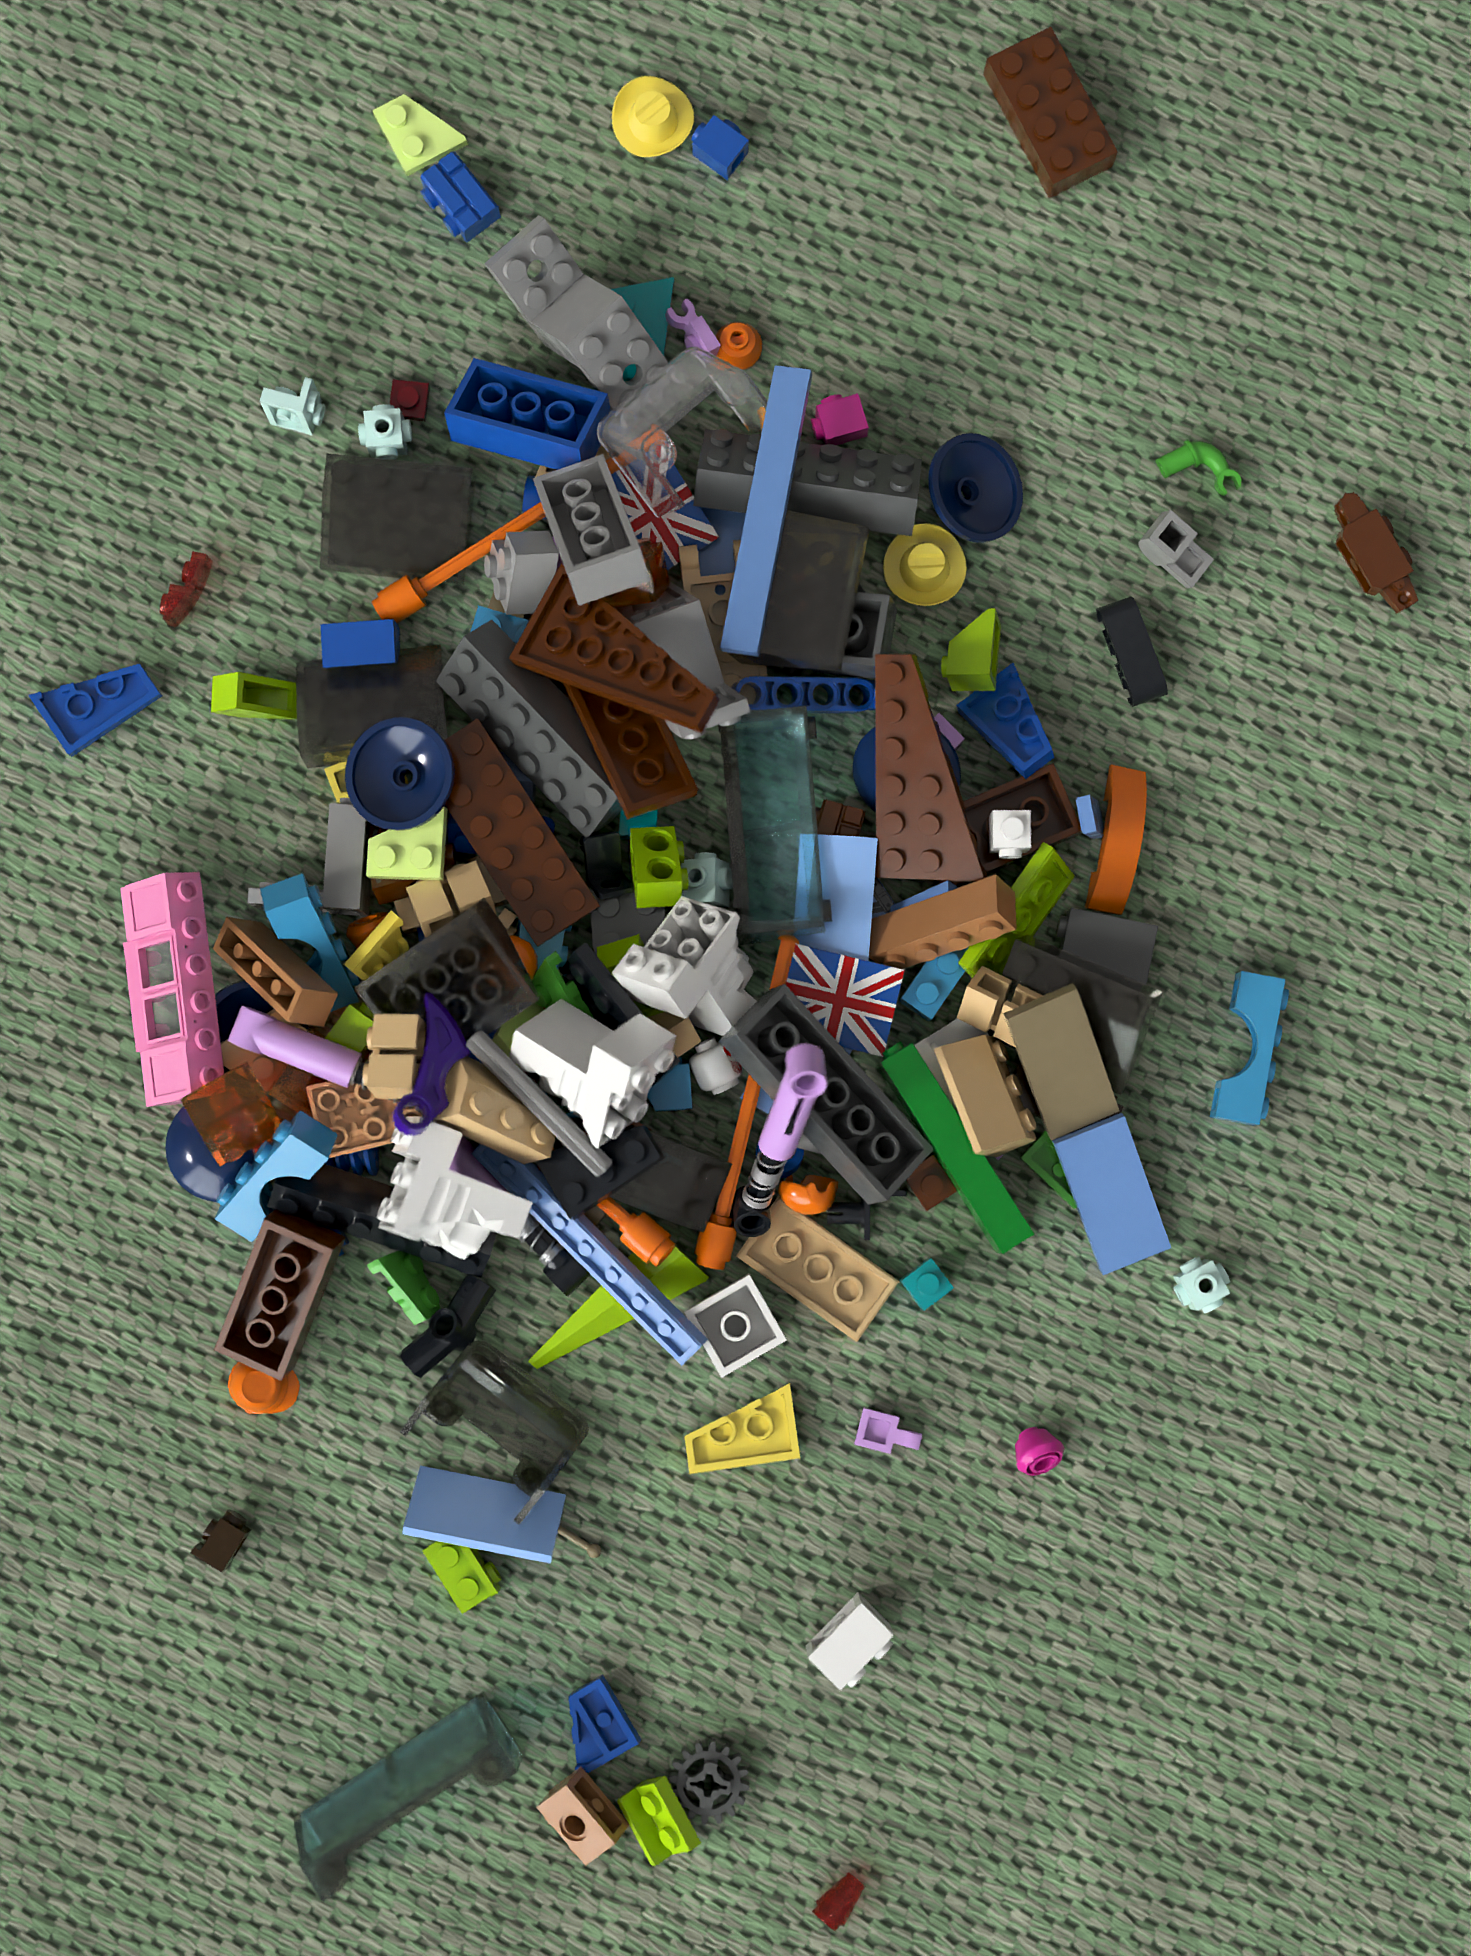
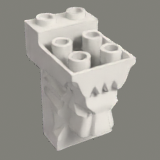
[612,896,757,1036]
[509,999,676,1148]
[377,1116,533,1259]

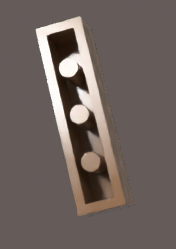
[869,874,1016,970]
[213,917,338,1026]

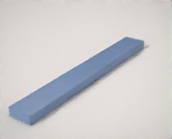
[720,365,812,657]
[471,1144,708,1366]

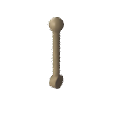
[558,1525,601,1558]

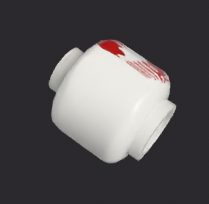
[689,1037,743,1095]

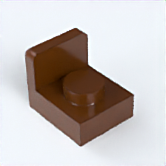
[906,1154,957,1211]

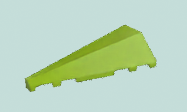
[528,1246,709,1369]

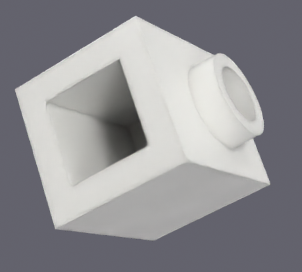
[989,810,1031,859]

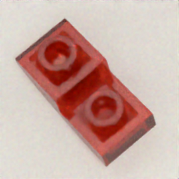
[160,551,213,627]

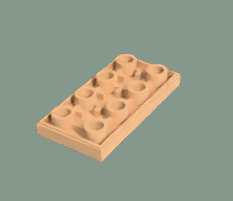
[306,1060,423,1158]

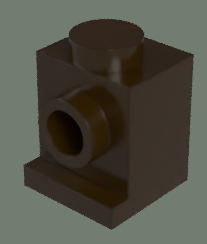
[190,1509,252,1573]

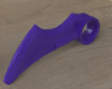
[392,992,470,1136]

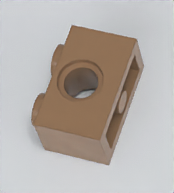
[537,1767,629,1866]

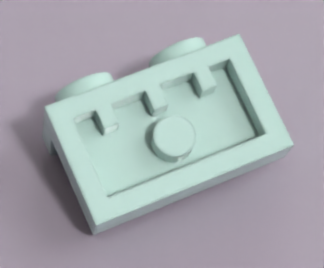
[260,377,325,435]

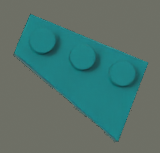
[611,277,674,381]

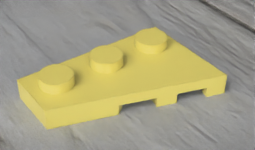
[684,1383,800,1474]

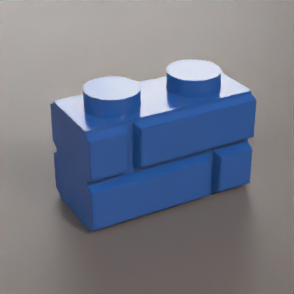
[420,151,501,242]

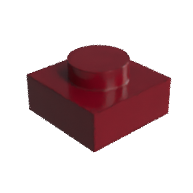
[390,379,430,422]

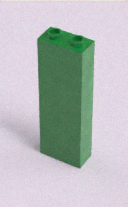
[877,1041,1034,1254]

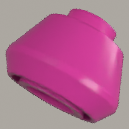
[1015,1427,1064,1476]

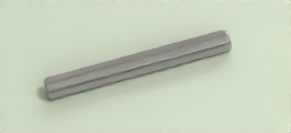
[466,1030,612,1177]

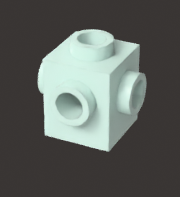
[358,404,412,460]
[681,852,733,907]
[1173,1256,1230,1313]

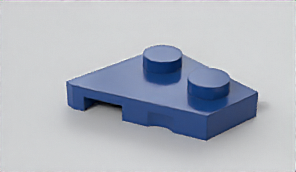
[569,1674,641,1774]

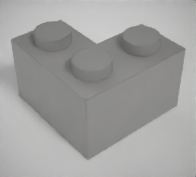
[484,531,559,615]

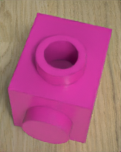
[811,393,869,445]

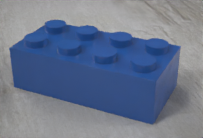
[444,358,613,470]

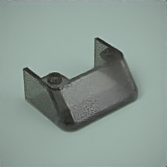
[400,1340,589,1525]

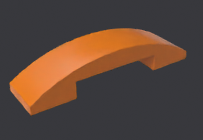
[1085,765,1147,915]

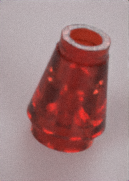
[812,1872,865,1932]

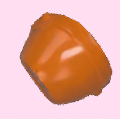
[228,1362,300,1414]

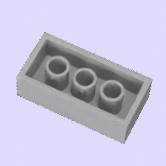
[533,454,650,606]

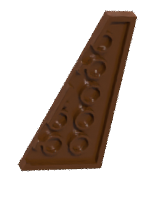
[509,563,720,733]
[875,653,988,881]

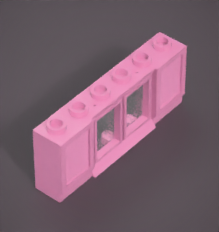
[121,872,227,1107]

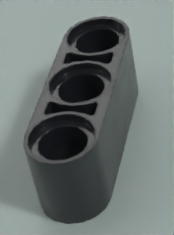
[1096,596,1168,707]

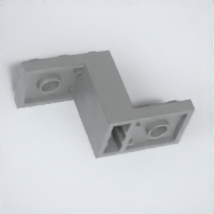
[484,215,678,425]
[609,581,751,739]
[247,798,449,916]

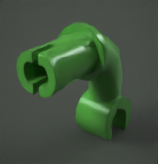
[1156,440,1242,496]

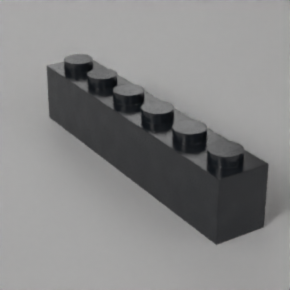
[267,1164,497,1278]

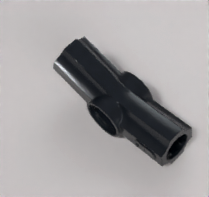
[400,1274,496,1378]

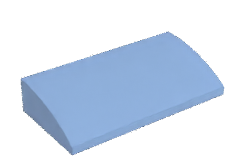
[794,834,878,961]

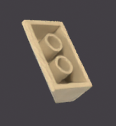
[934,1034,1037,1157]
[433,1056,556,1164]

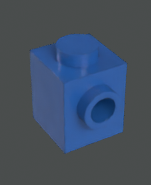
[691,115,749,180]

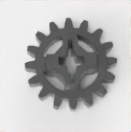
[668,1738,749,1825]

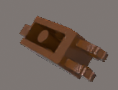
[1334,492,1419,614]

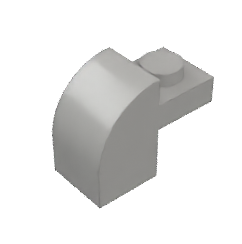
[1138,510,1214,589]

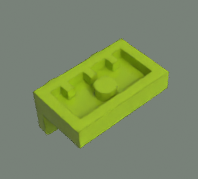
[422,1541,502,1614]
[617,1775,701,1866]

